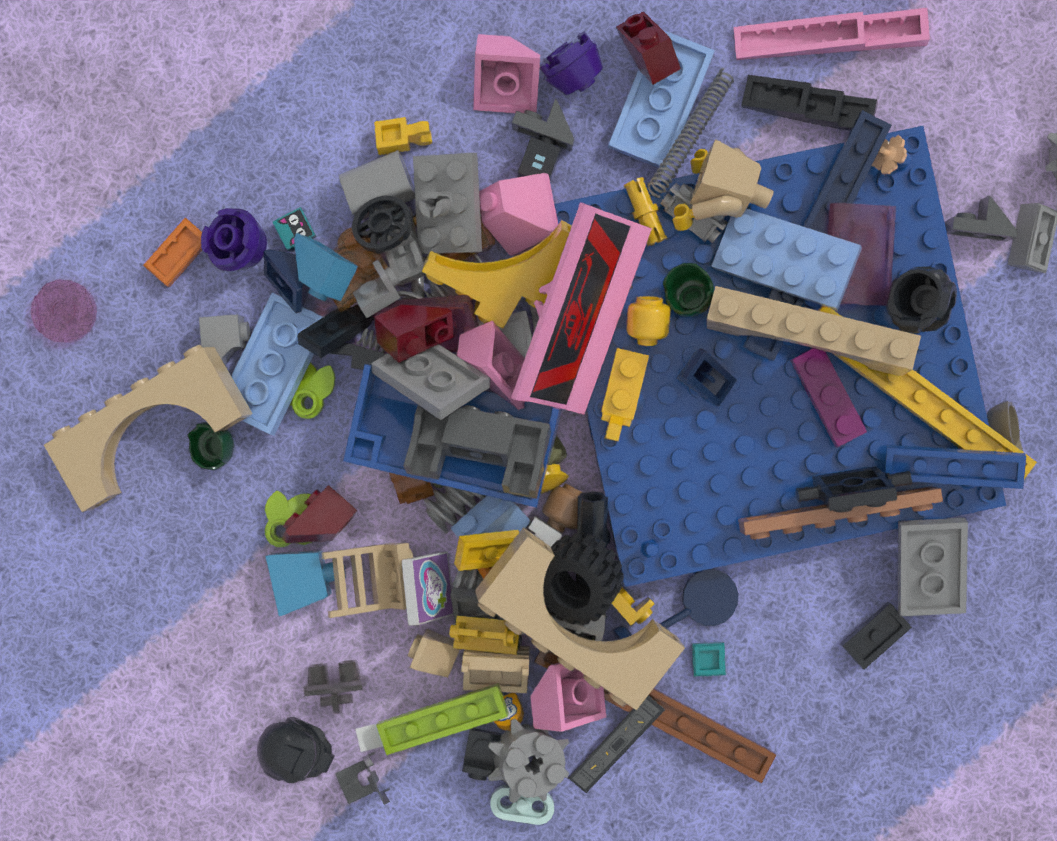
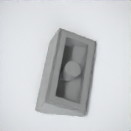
[1008,203,1057,273]

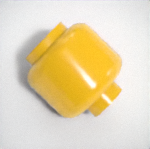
[627,296,670,346]

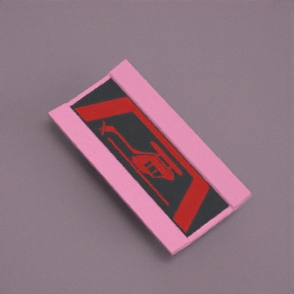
[511,202,652,415]

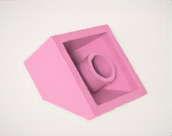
[473,34,540,113]
[479,173,558,257]
[457,321,525,410]
[530,663,606,732]

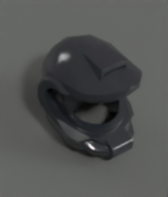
[886,266,957,333]
[257,717,335,784]

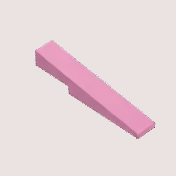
[734,8,930,60]

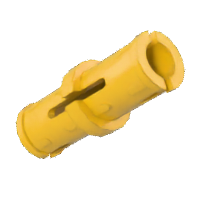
[624,177,667,246]

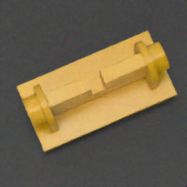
[449,616,519,655]

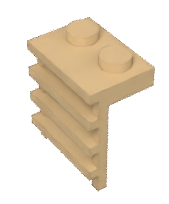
[321,543,413,618]
[461,646,529,693]

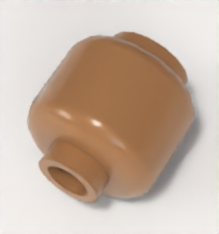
[542,483,583,533]

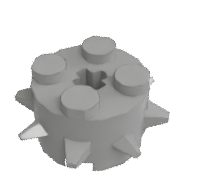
[488,719,569,803]

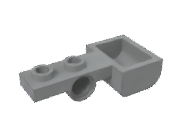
[339,150,426,286]

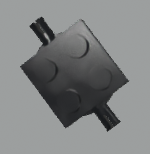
[796,466,912,513]

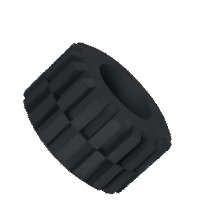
[543,533,624,625]

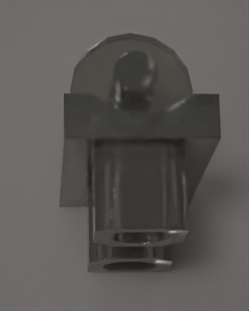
[303,659,366,714]

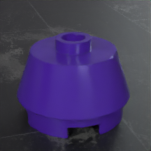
[540,31,603,95]
[201,208,267,271]

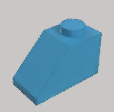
[294,233,358,301]

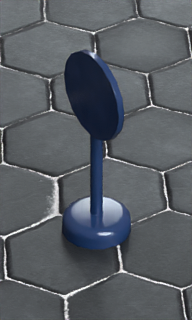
[612,569,738,640]

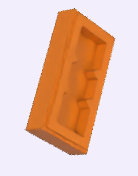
[143,218,202,288]

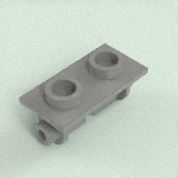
[660,183,728,243]

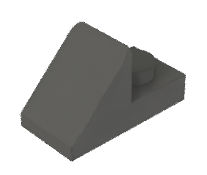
[512,99,574,151]
[945,196,1017,242]

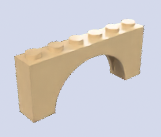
[707,286,921,376]
[44,345,253,512]
[475,527,685,710]

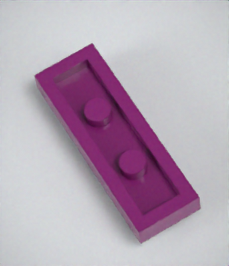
[790,348,867,447]

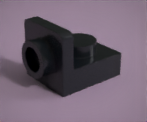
[462,728,501,780]

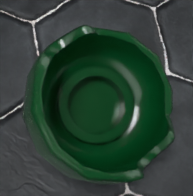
[663,263,714,317]
[187,422,235,470]

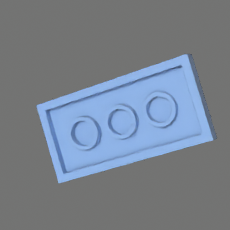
[608,30,715,171]
[712,208,862,311]
[231,293,323,436]

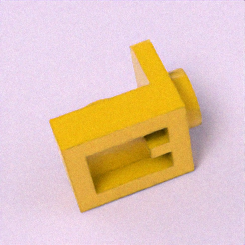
[612,587,655,625]

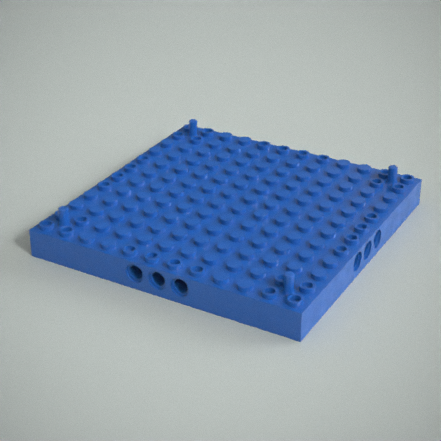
[554,126,1007,587]

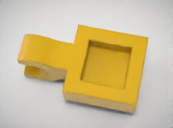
[374,117,432,155]

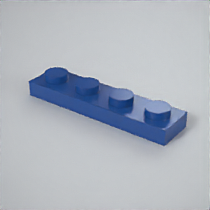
[885,445,1026,489]

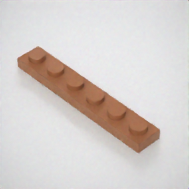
[738,486,943,539]

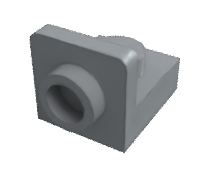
[353,260,400,318]

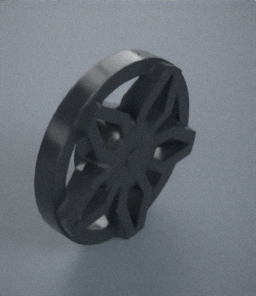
[352,196,412,254]

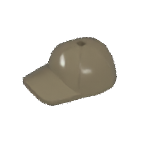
[986,401,1023,451]

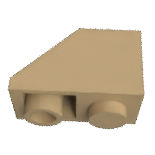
[407,629,460,678]

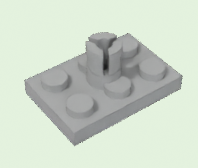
[413,153,482,254]
[371,344,490,420]
[898,518,968,616]

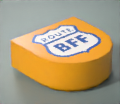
[494,693,524,731]

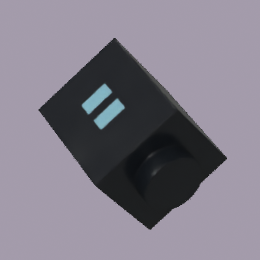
[517,136,561,181]

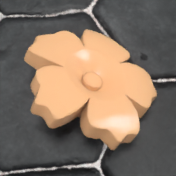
[872,135,907,175]

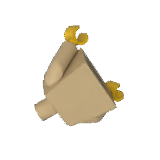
[673,139,774,231]

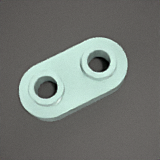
[490,785,554,825]

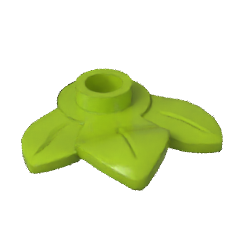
[290,362,335,419]
[265,490,312,547]

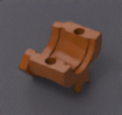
[389,472,434,504]

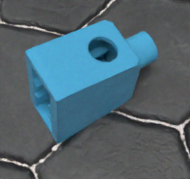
[266,550,346,616]

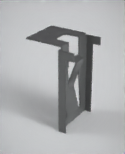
[335,752,390,805]

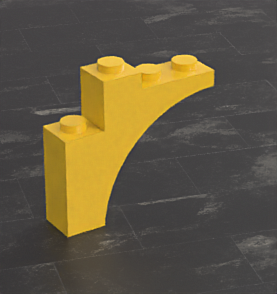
[422,220,572,328]

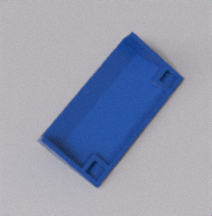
[343,364,562,508]

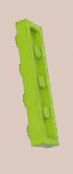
[376,683,509,755]

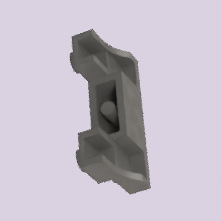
[403,405,551,499]

